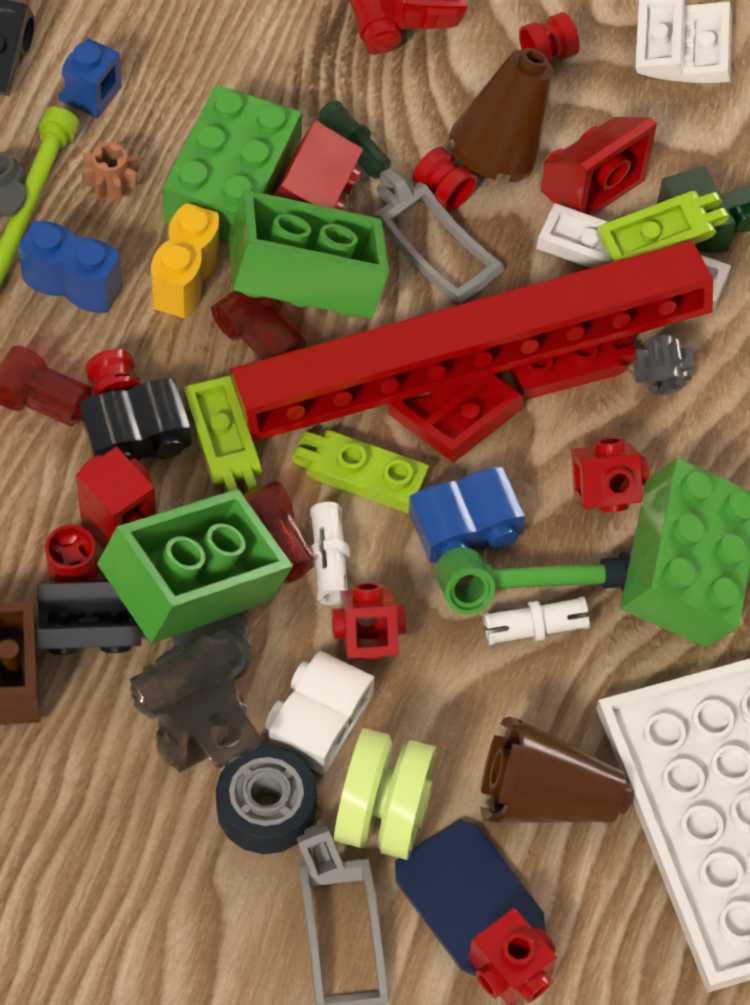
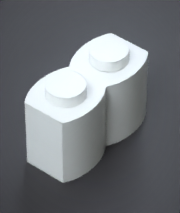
[265,650,375,775]

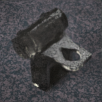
[130,629,262,772]

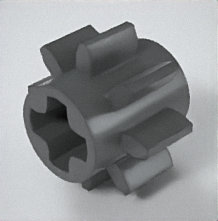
[633,335,694,395]

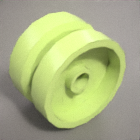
[334,728,437,860]

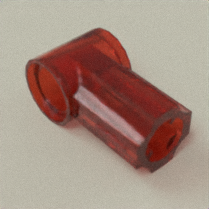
[211,290,306,360]
[0,345,92,427]
[242,481,315,584]

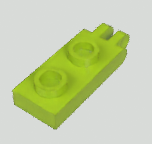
[596,191,730,263]
[183,375,262,496]
[291,430,430,514]

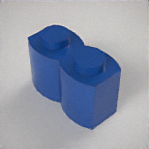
[18,221,122,313]
[409,467,525,563]

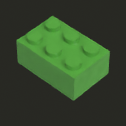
[162,84,302,243]
[229,189,389,319]
[620,458,750,648]
[97,489,293,644]

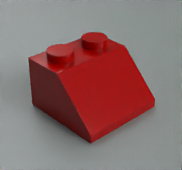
[540,117,657,216]

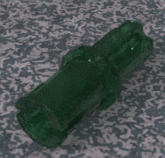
[317,100,391,179]

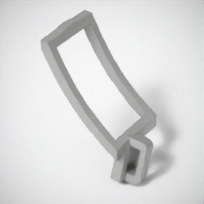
[373,168,505,304]
[297,824,388,1005]

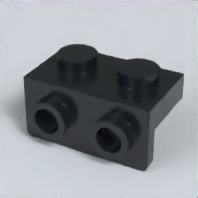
[35,579,142,655]

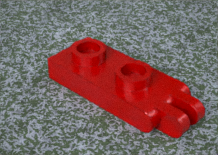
[509,335,638,401]

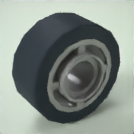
[216,746,317,855]

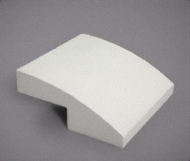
[635,0,732,83]

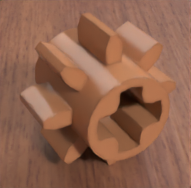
[82,142,139,200]

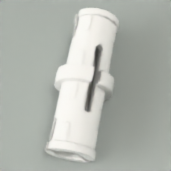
[309,502,350,605]
[483,596,590,646]

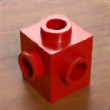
[571,437,649,512]
[332,582,406,660]
[468,908,557,1005]

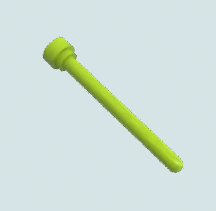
[0,106,80,289]

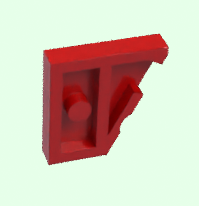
[387,374,523,463]

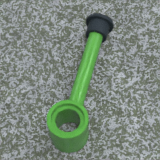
[435,547,630,614]

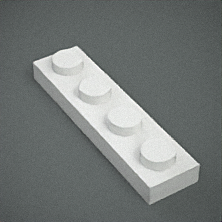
[536,203,731,311]

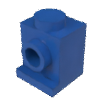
[58,38,122,118]

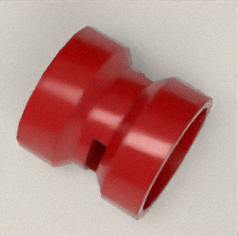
[519,12,580,63]
[412,146,478,212]
[45,524,98,581]

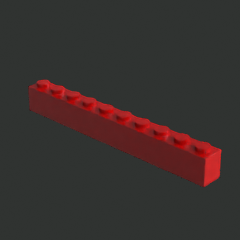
[230,240,713,442]

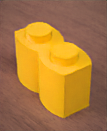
[151,203,220,319]

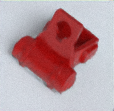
[349,0,467,55]

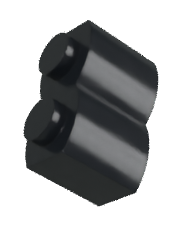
[79,378,192,460]

